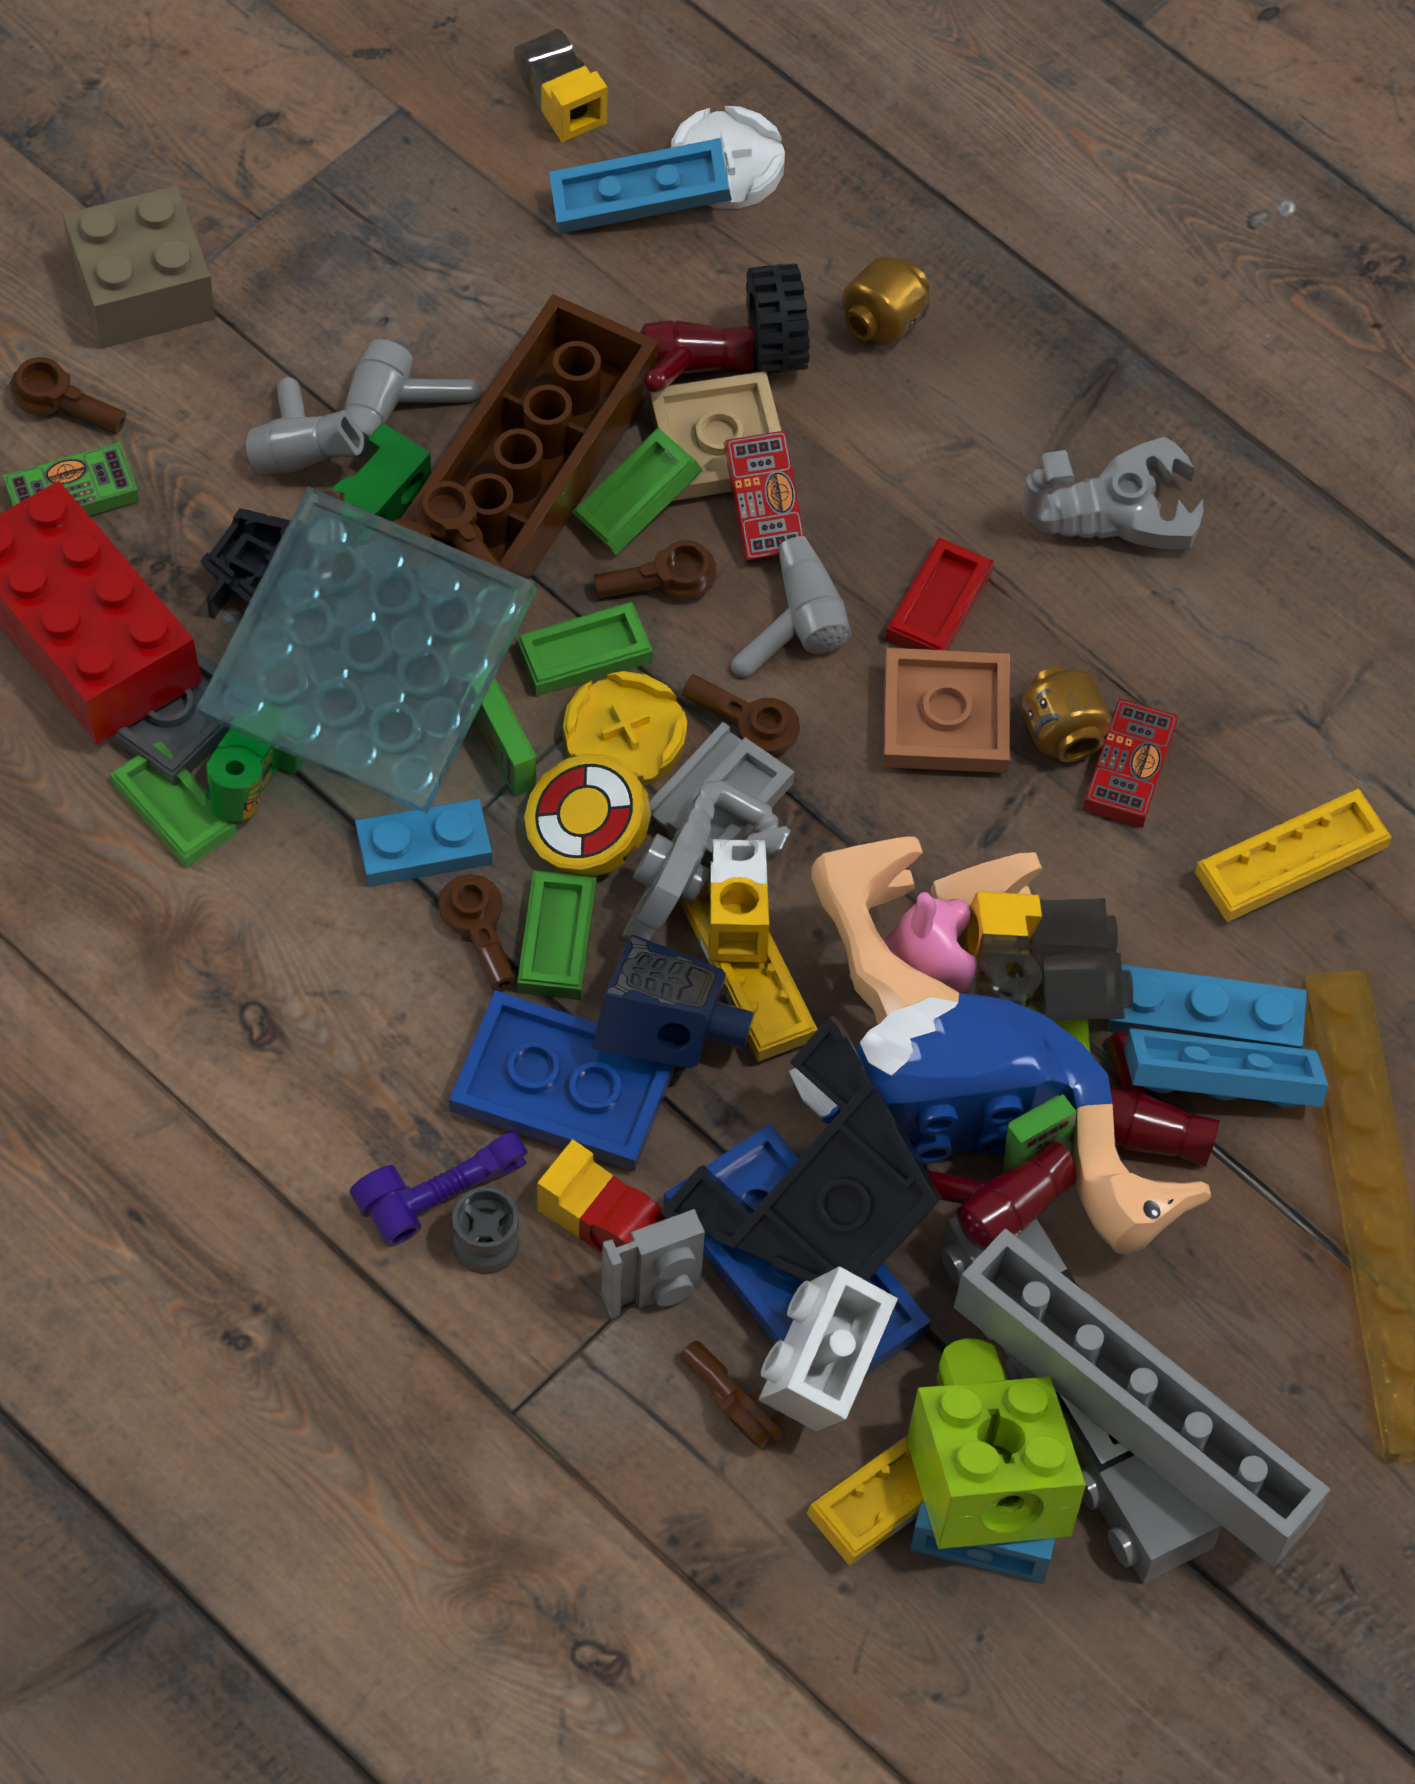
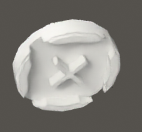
[671,106,785,209]

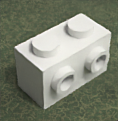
[758,1266,898,1432]

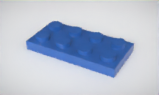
[663,1124,931,1376]

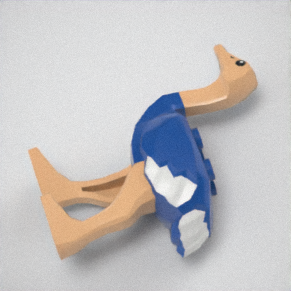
[789,836,1211,1255]

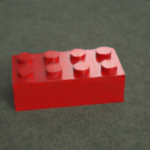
[0,481,202,745]

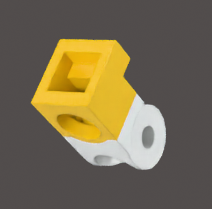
[709,839,769,962]

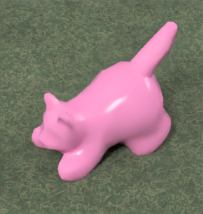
[849,892,977,993]

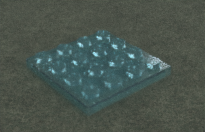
[197,486,537,814]

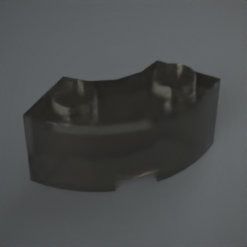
[1022,898,1133,1021]

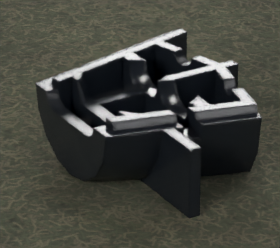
[200,508,320,620]

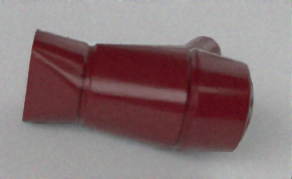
[640,320,754,393]
[1107,1032,1220,1167]
[926,1140,1076,1251]

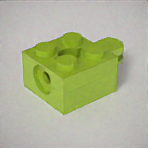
[906,1338,1086,1549]

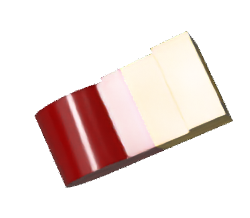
[537,1139,667,1252]

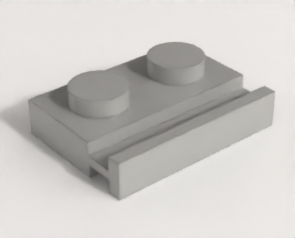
[649,722,795,865]
[601,1209,705,1319]

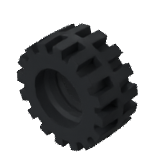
[746,263,810,374]

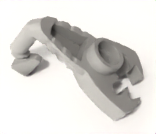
[1021,437,1204,550]
[622,780,790,941]

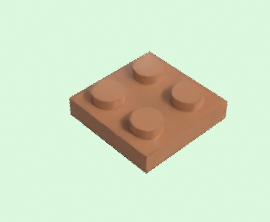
[883,648,1010,773]

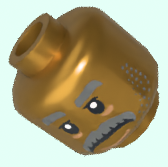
[842,257,930,345]
[1020,666,1112,762]

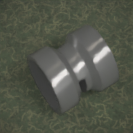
[452,1186,519,1274]

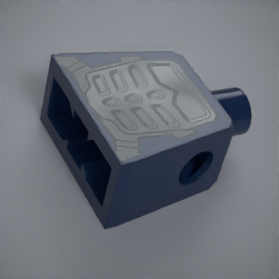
[592,935,755,1068]

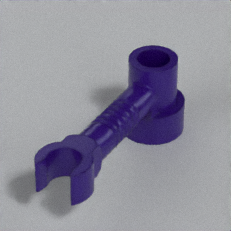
[349,1131,528,1246]

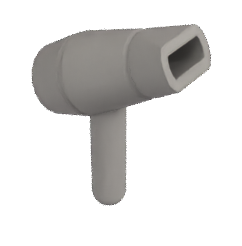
[344,339,480,455]
[246,377,364,475]
[731,536,851,678]

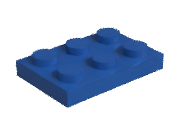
[449,990,676,1172]

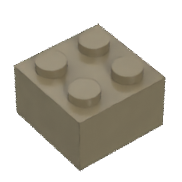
[63,185,215,349]

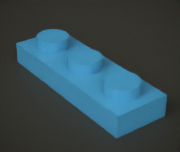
[549,138,732,234]
[1107,964,1307,1049]
[1124,1028,1329,1108]

